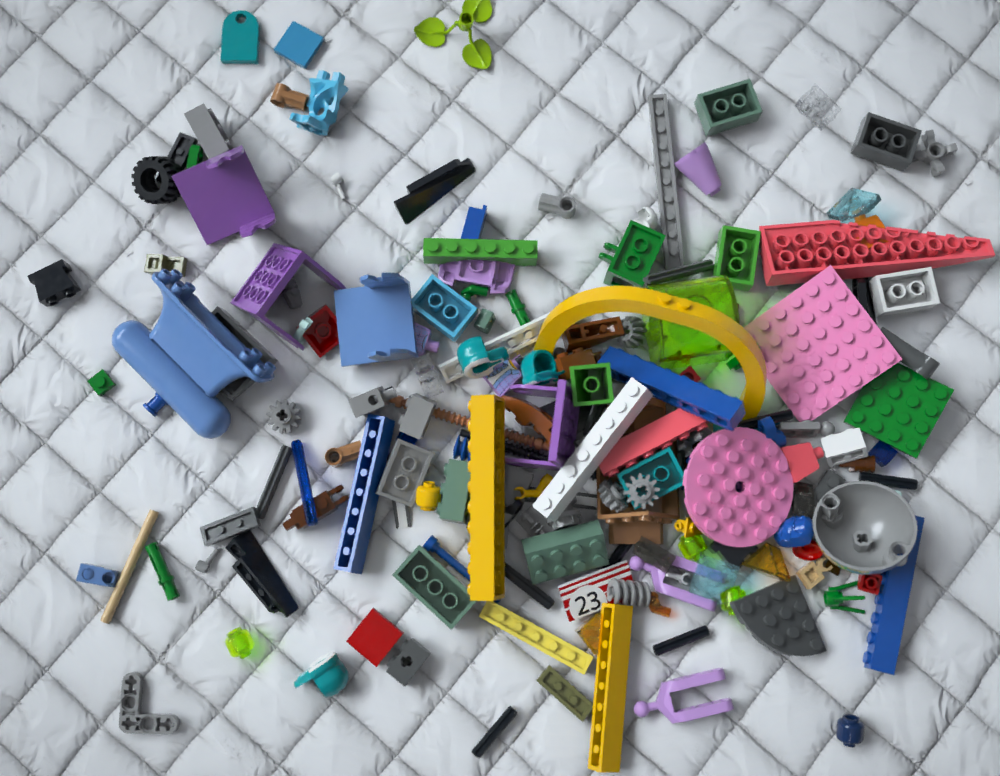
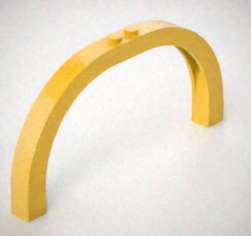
[534,286,767,420]

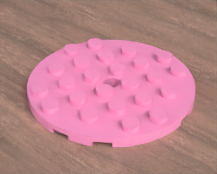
[682,427,793,547]

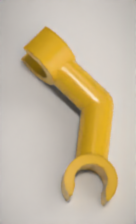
[513,473,553,500]

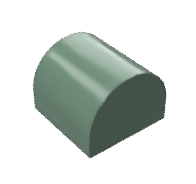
[473,309,496,334]

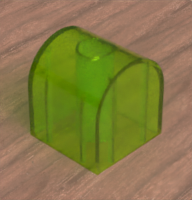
[642,274,740,369]

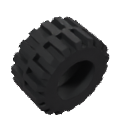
[131,156,183,204]

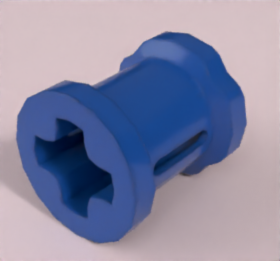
[143,393,168,417]

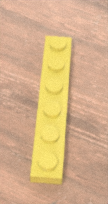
[478,601,593,675]

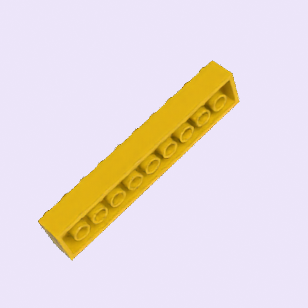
[467,395,505,601]

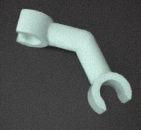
[293,316,313,344]

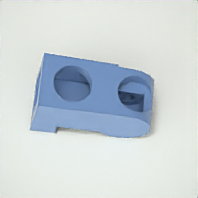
[76,563,119,587]

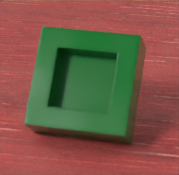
[87,369,116,397]

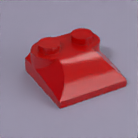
[296,304,339,358]

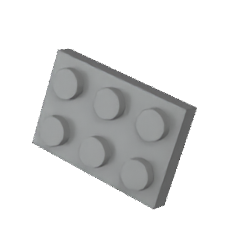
[375,438,434,507]

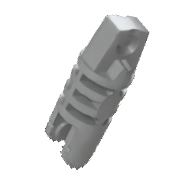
[282,275,303,309]

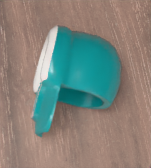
[457,336,509,379]
[520,350,566,387]
[294,652,349,698]

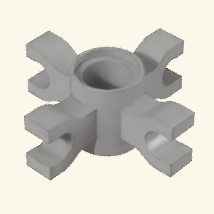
[912,130,958,177]

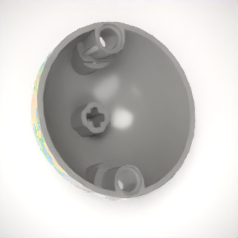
[812,481,917,575]

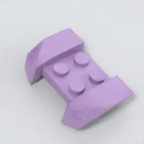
[438,260,515,295]

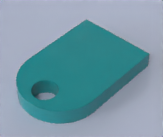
[221,10,260,64]

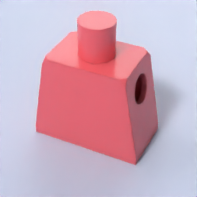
[780,442,824,483]

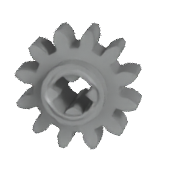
[266,399,302,434]
[624,473,660,509]
[597,479,630,513]

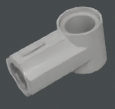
[538,193,575,219]

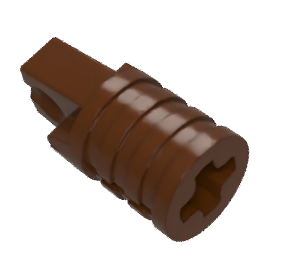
[838,455,875,473]

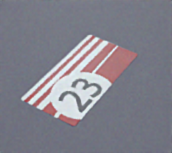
[558,560,634,622]

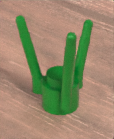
[824,581,865,614]

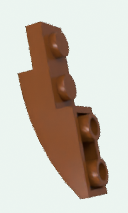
[501,395,553,447]

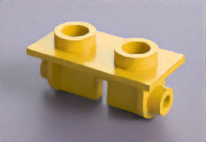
[674,517,703,538]

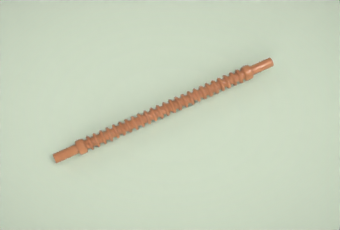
[377,395,550,451]

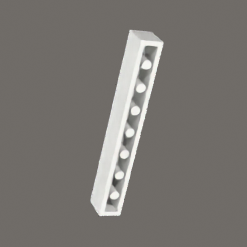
[533,377,653,522]

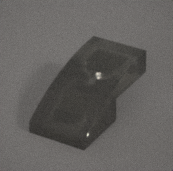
[791,482,814,519]

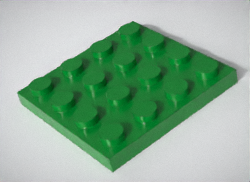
[844,363,954,459]

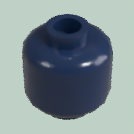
[836,714,864,747]

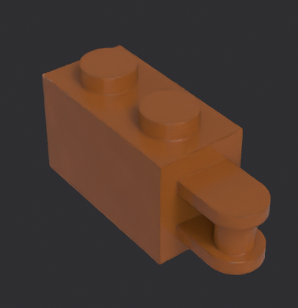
[555,347,602,383]

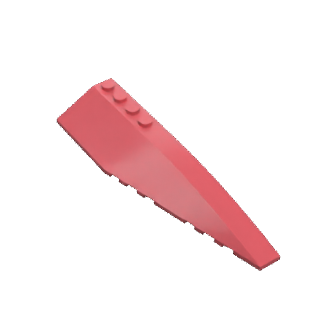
[759,220,995,286]

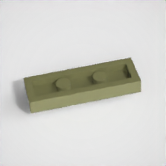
[536,665,593,722]

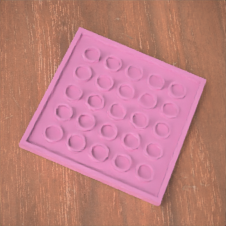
[743,265,902,422]

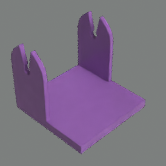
[172,145,277,245]
[230,243,346,351]
[505,379,580,471]

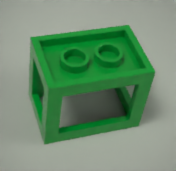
[598,220,666,288]

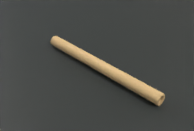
[100,509,159,624]

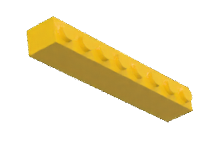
[588,603,633,773]

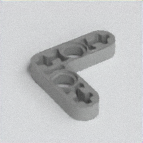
[119,672,180,734]

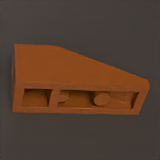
[562,316,624,353]

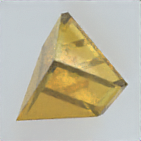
[741,542,791,582]
[575,613,601,655]

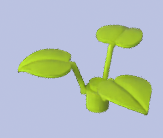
[414,0,492,70]

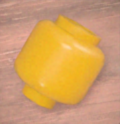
[416,481,441,511]

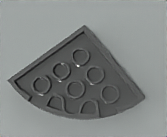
[729,575,826,656]

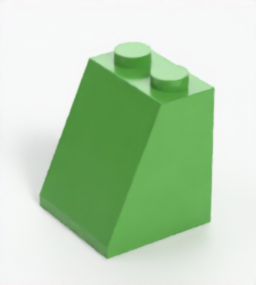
[569,362,614,407]

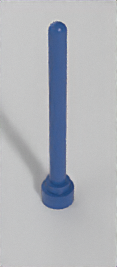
[422,535,501,603]

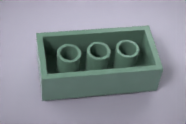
[521,520,609,585]
[392,545,477,630]

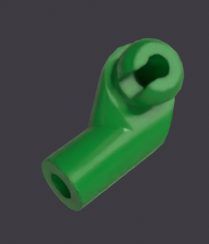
[460,285,488,301]

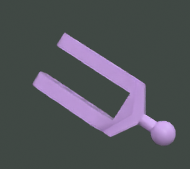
[629,553,726,612]
[634,668,734,724]

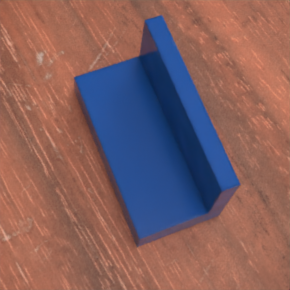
[461,205,487,239]

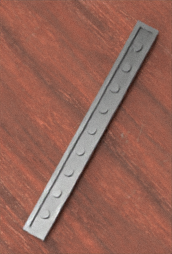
[647,94,685,270]

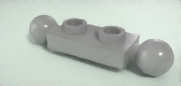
[776,420,835,438]

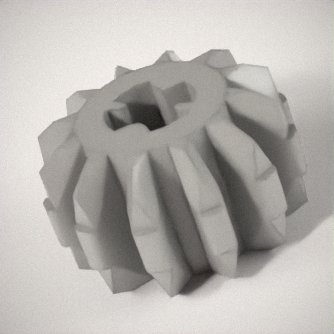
[617,316,648,349]

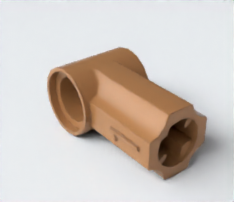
[270,83,309,112]
[325,440,361,468]

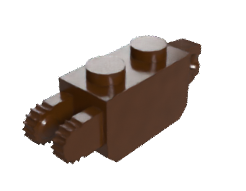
[282,485,349,531]

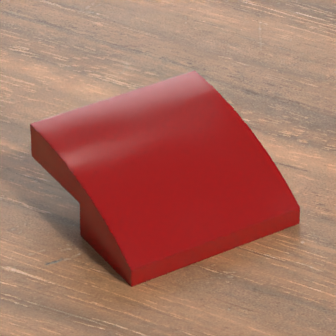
[346,608,404,667]

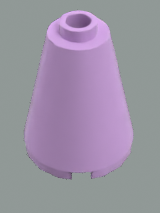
[674,142,722,196]

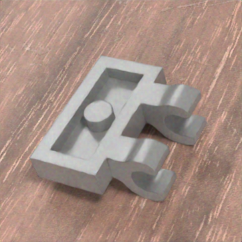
[677,422,713,457]

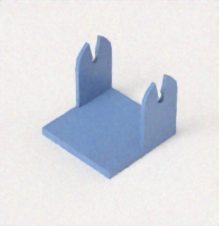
[334,272,418,367]

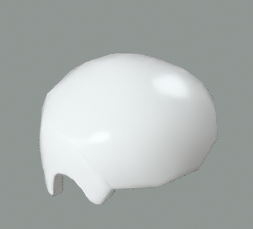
[633,207,657,230]

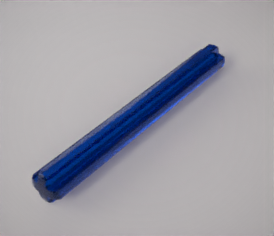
[291,439,318,527]

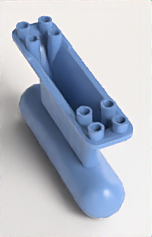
[112,269,276,439]

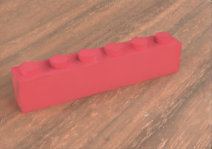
[598,408,709,478]

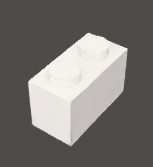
[820,428,868,467]

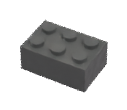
[850,112,922,172]

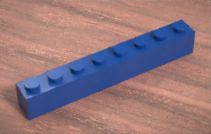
[597,346,746,432]
[333,414,396,574]
[863,515,925,675]

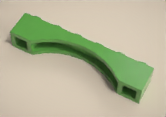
[423,238,538,266]

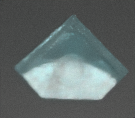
[827,188,881,222]
[688,553,740,599]

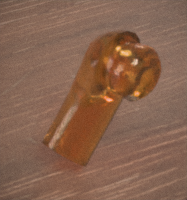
[648,592,671,618]

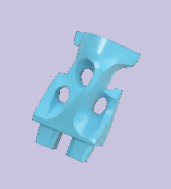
[289,70,348,136]

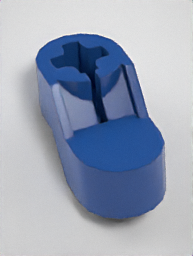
[758,416,787,448]

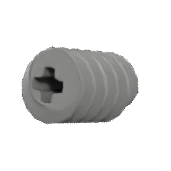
[607,578,651,607]

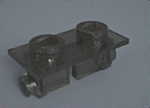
[632,536,677,574]

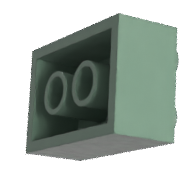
[694,79,763,136]
[437,459,470,524]

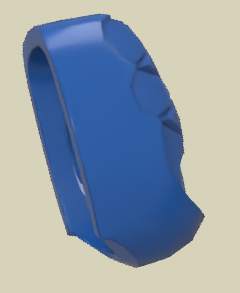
[774,516,814,547]

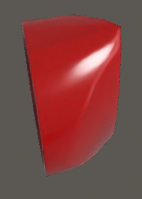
[792,538,823,561]

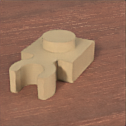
[796,557,833,589]

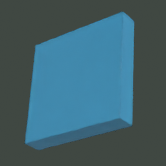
[274,21,324,69]

